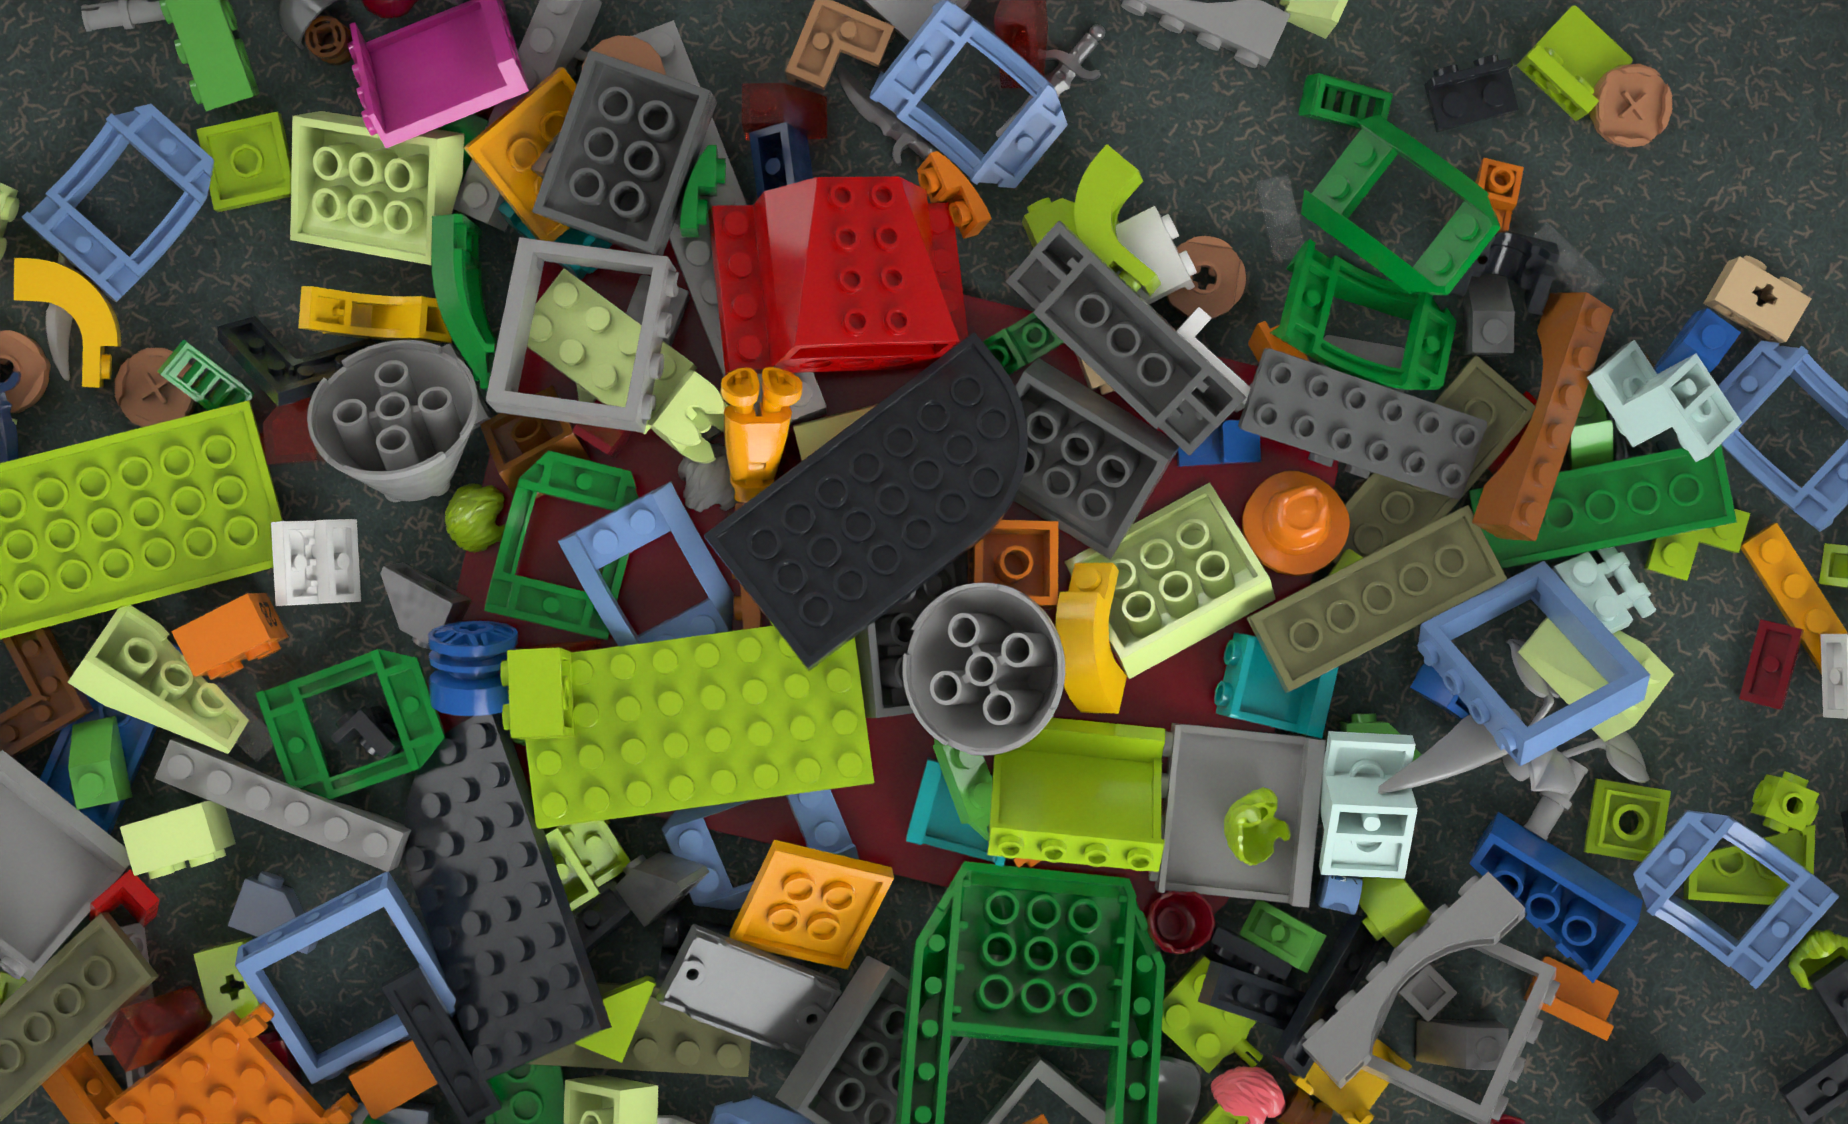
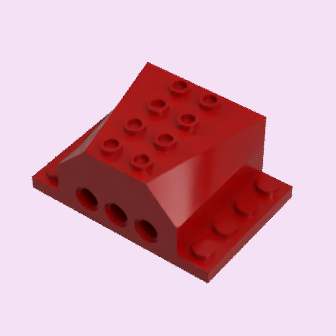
[708,176,968,375]

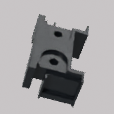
[1451,229,1560,315]
[1592,1053,1706,1124]

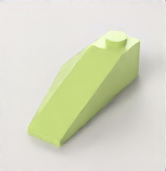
[67,605,249,754]

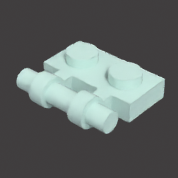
[1552,547,1656,634]

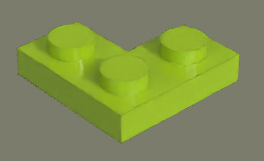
[1644,509,1751,581]

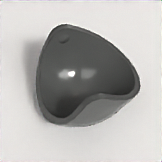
[279,0,349,50]
[1156,1056,1201,1124]

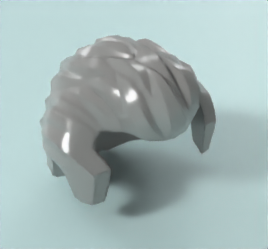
[678,443,738,512]

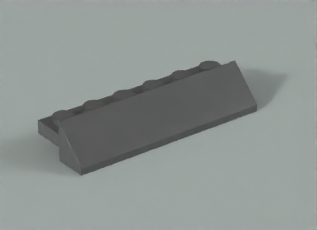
[1005,221,1246,456]

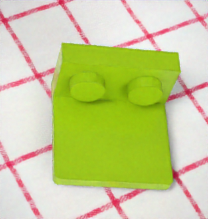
[1516,5,1633,121]

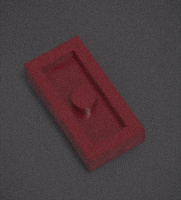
[1739,619,1804,711]

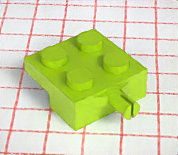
[543,820,631,911]
[1162,954,1263,1074]

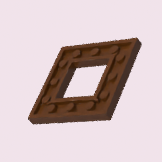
[0,627,94,758]

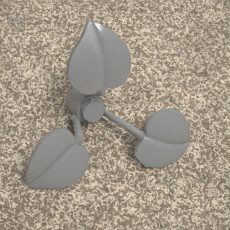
[1502,639,1650,794]

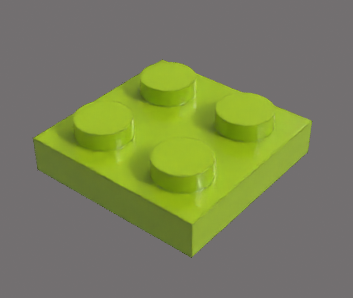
[196,111,292,212]

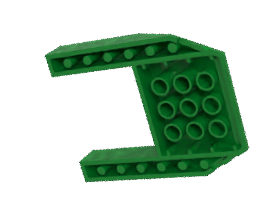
[895,861,1165,1124]

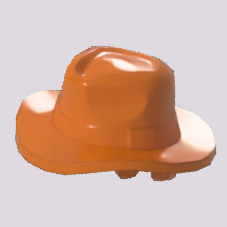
[1242,471,1350,577]

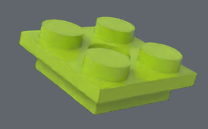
[1583,778,1671,862]

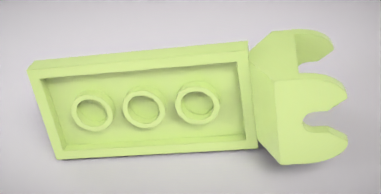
[527,269,729,464]

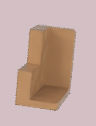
[785,0,895,90]

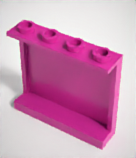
[347,0,529,148]

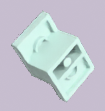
[1587,340,1742,462]
[1319,731,1418,879]

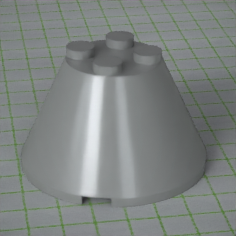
[307,340,479,502]
[903,583,1065,755]

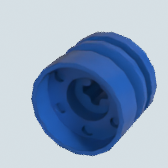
[428,621,518,716]

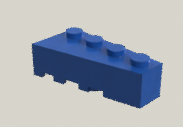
[1469,812,1643,983]

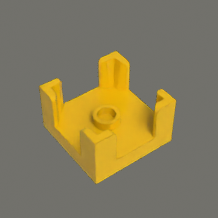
[1289,1038,1412,1124]

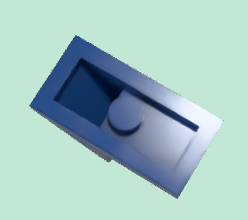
[1177,420,1261,467]

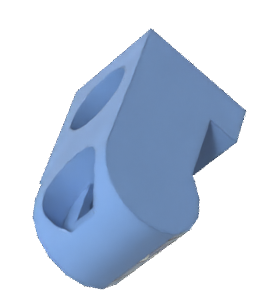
[1315,875,1363,915]

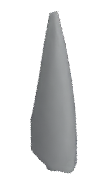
[1378,709,1521,794]

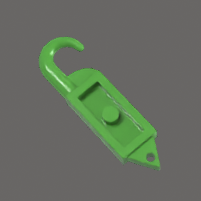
[933,738,992,841]

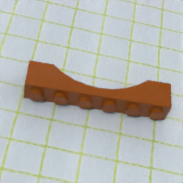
[1472,292,1613,541]

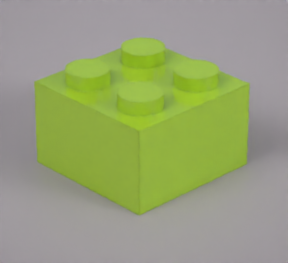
[500,647,575,740]

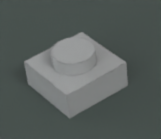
[1398,963,1457,1022]

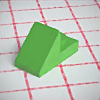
[1567,384,1613,470]
[1239,900,1327,973]

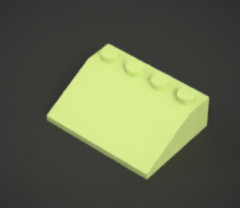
[290,111,464,265]
[1064,482,1275,679]

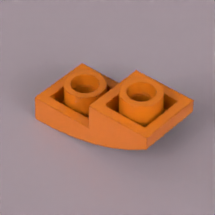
[917,151,992,239]
[1475,158,1524,231]

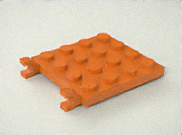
[105,1002,359,1124]

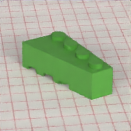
[159,0,260,111]

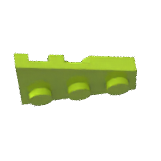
[1684,825,1815,905]

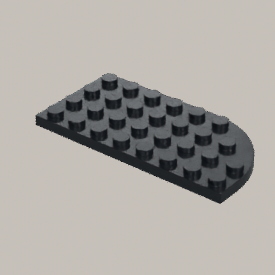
[704,332,1028,671]
[405,712,612,1083]

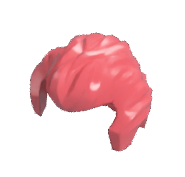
[1210,1066,1286,1124]

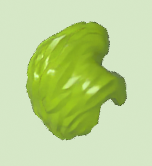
[445,483,505,553]
[1224,787,1291,866]
[1788,929,1848,990]

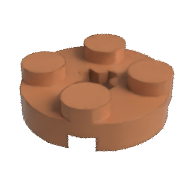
[1166,236,1246,320]
[0,330,51,413]

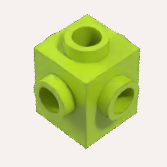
[1751,771,1819,835]

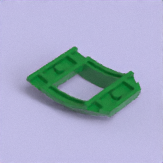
[1301,114,1501,295]
[431,214,497,391]
[1270,239,1457,390]
[484,450,638,640]
[255,649,446,800]

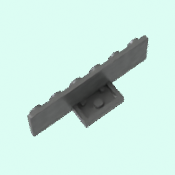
[1238,348,1487,500]

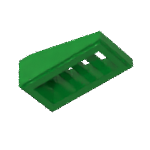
[1298,73,1393,130]
[157,339,254,411]

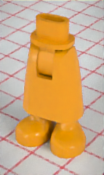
[720,367,802,503]

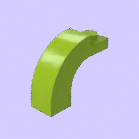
[1074,144,1161,296]

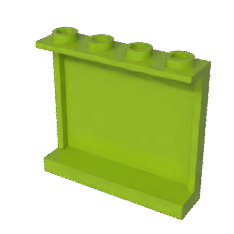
[987,717,1165,872]

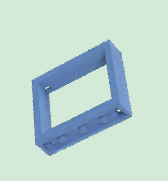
[1417,561,1650,766]
[235,872,456,1084]

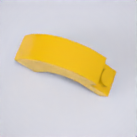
[14,258,121,388]
[298,286,452,343]
[1055,563,1127,714]

